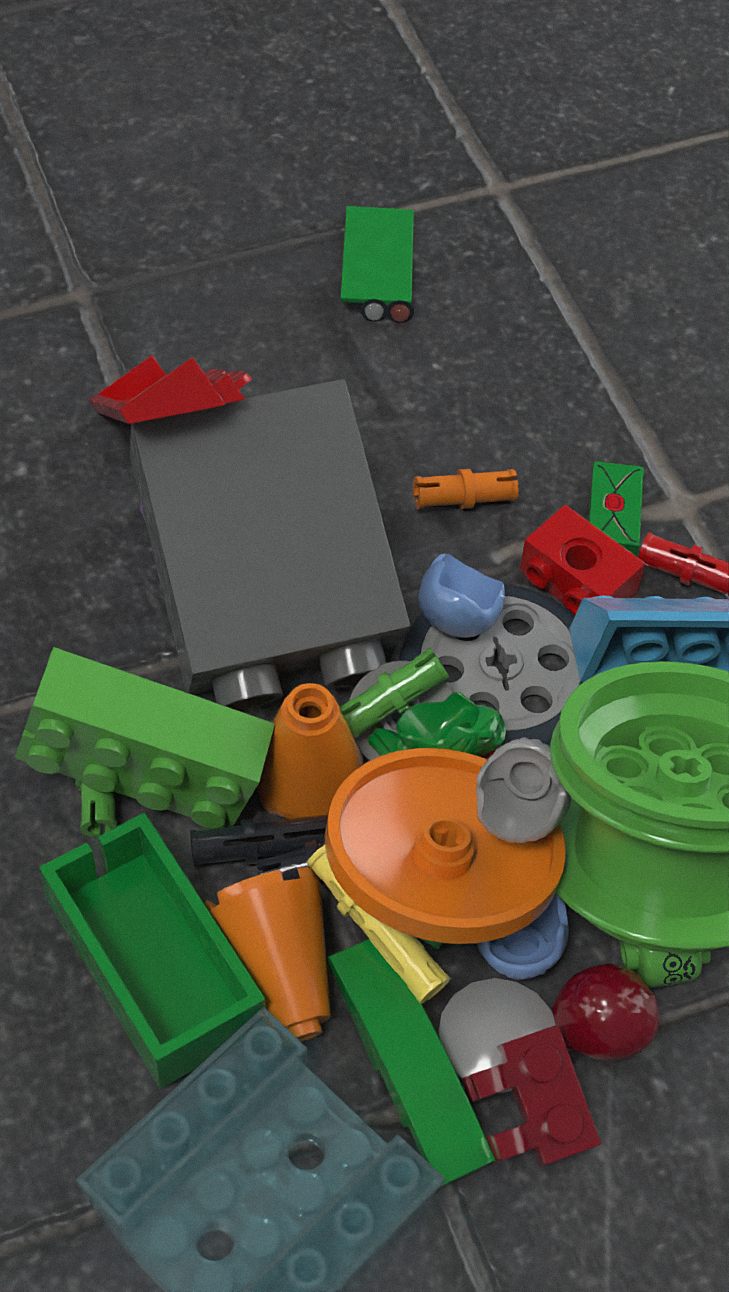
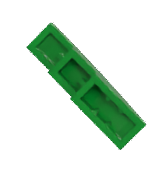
[327,939,495,1187]

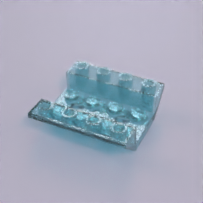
[76,1007,445,1292]

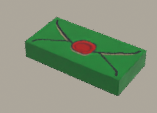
[588,461,644,556]

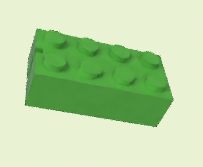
[14,647,275,829]

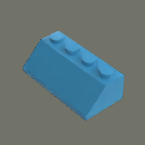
[569,595,729,682]

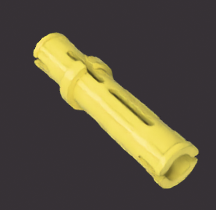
[307,844,451,1004]

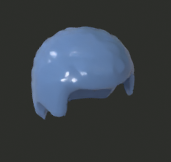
[418,554,505,638]
[477,893,569,980]

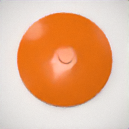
[325,748,566,944]

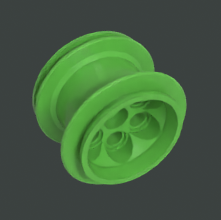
[550,661,729,953]

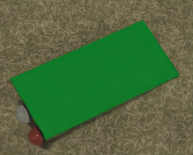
[340,206,414,323]

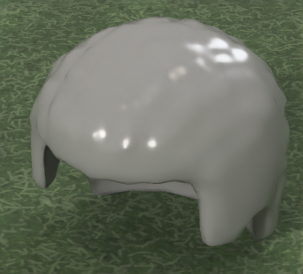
[476,737,571,844]

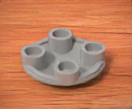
[438,978,556,1093]

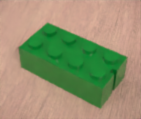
[39,812,266,1089]

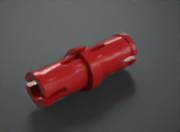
[638,532,729,595]

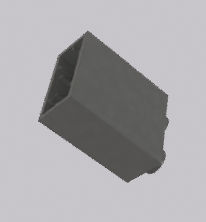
[130,379,410,711]

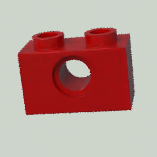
[520,505,646,615]

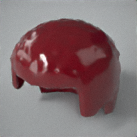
[552,963,660,1063]

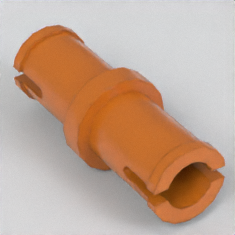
[413,469,519,509]

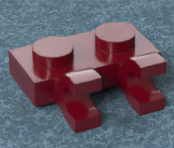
[462,1025,601,1166]

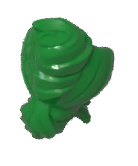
[368,692,506,757]

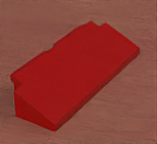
[88,355,252,424]

